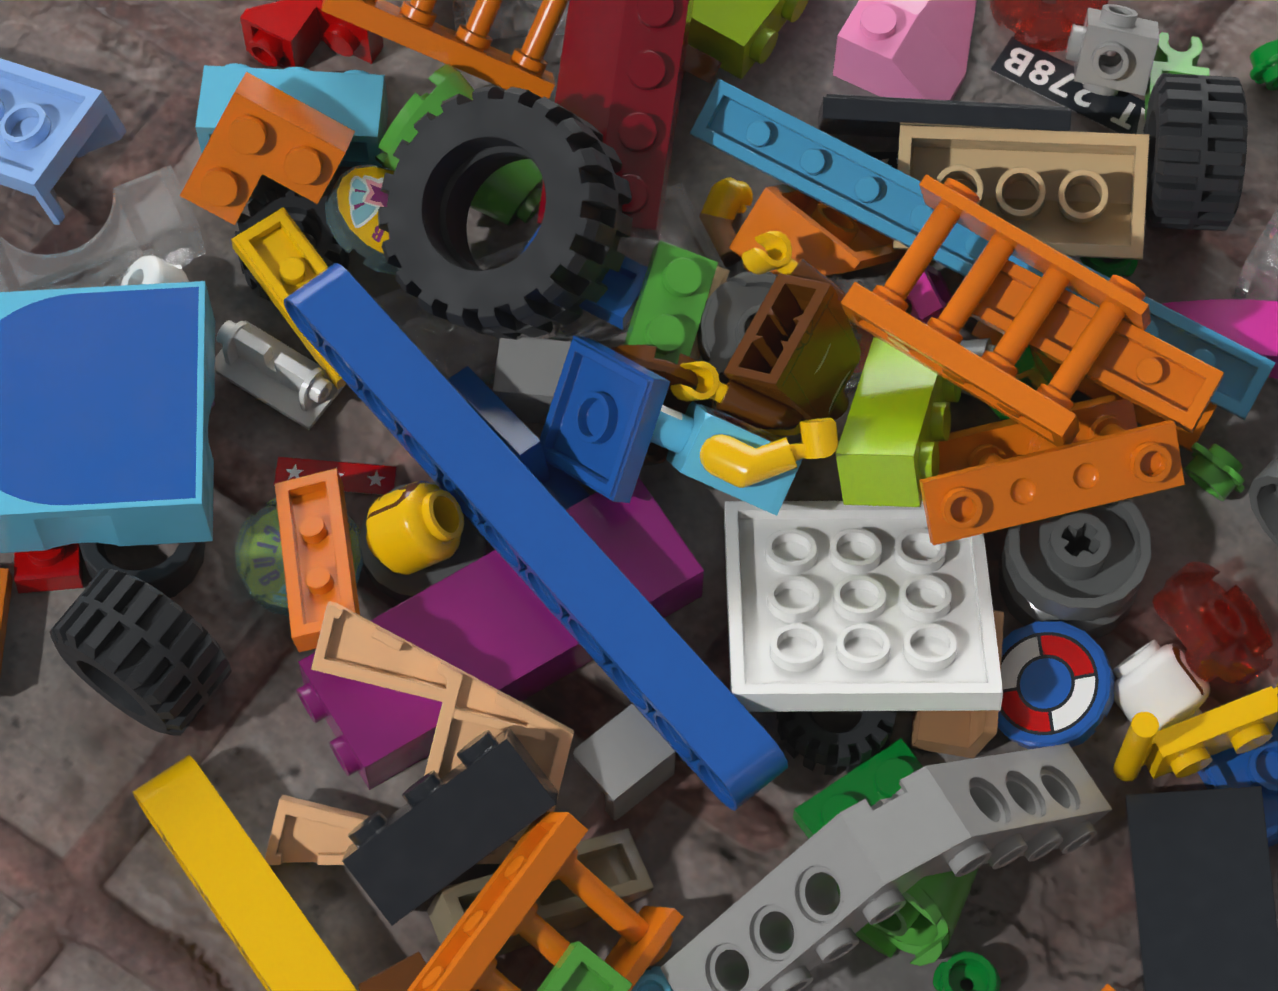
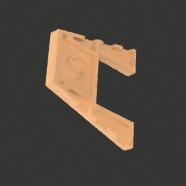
[265,601,574,865]

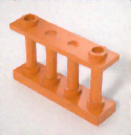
[321,0,569,99]
[841,174,1151,447]
[970,260,1224,452]
[919,394,1185,545]
[407,812,683,991]

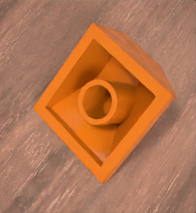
[729,184,907,276]

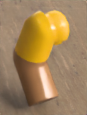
[698,177,753,267]

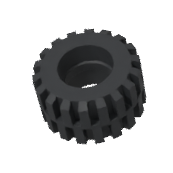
[1144,73,1248,231]
[49,568,232,736]

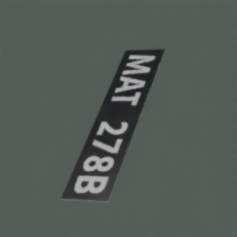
[990,36,1145,134]

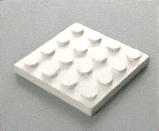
[724,500,1003,712]

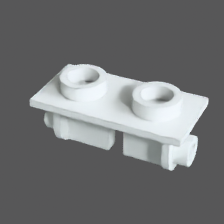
[215,320,344,430]

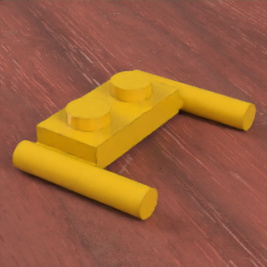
[1113,684,1278,782]

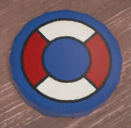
[998,621,1115,749]

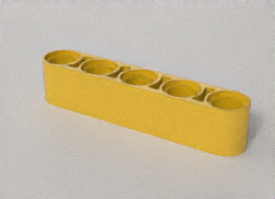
[132,755,357,991]

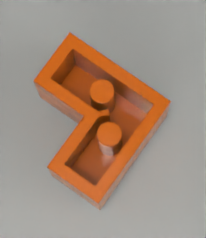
[180,72,355,225]

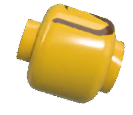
[366,481,464,575]

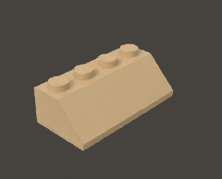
[893,125,1149,260]

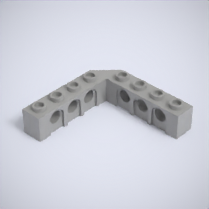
[660,743,1112,991]

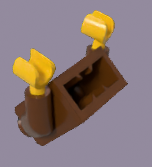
[671,231,861,430]

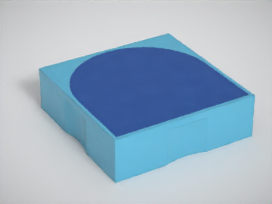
[0,281,215,553]

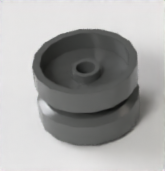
[998,499,1151,640]

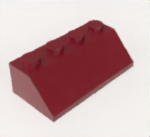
[537,0,694,241]

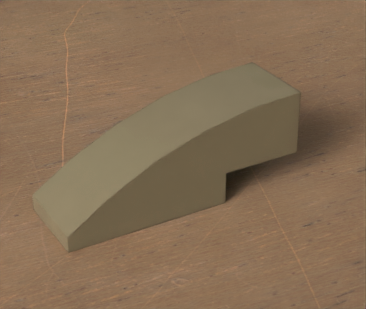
[427,828,654,957]

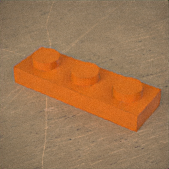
[275,468,360,653]

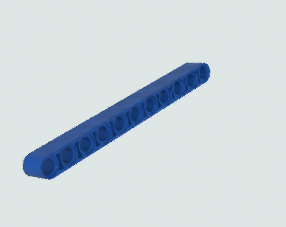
[284,263,788,811]

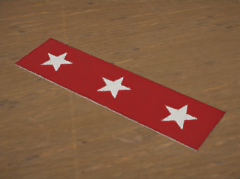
[274,457,397,495]

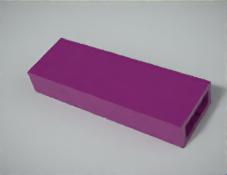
[296,477,704,790]

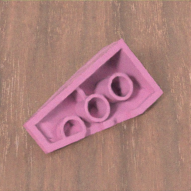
[833,0,977,101]

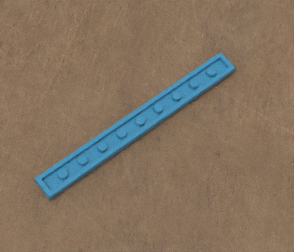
[690,78,1276,420]

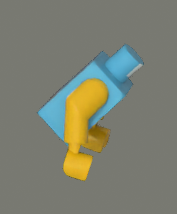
[650,401,838,516]

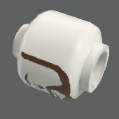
[1112,640,1210,731]

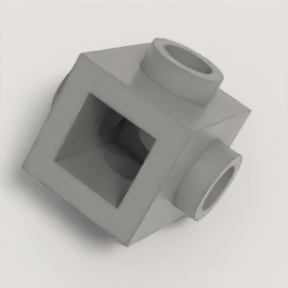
[1065,4,1159,96]

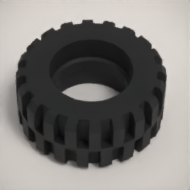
[378,86,633,340]

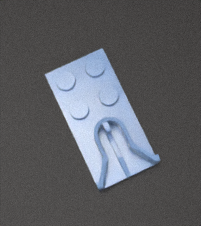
[0,58,126,225]

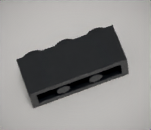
[342,728,558,926]

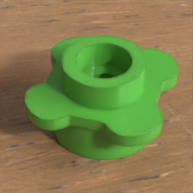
[1184,442,1245,501]

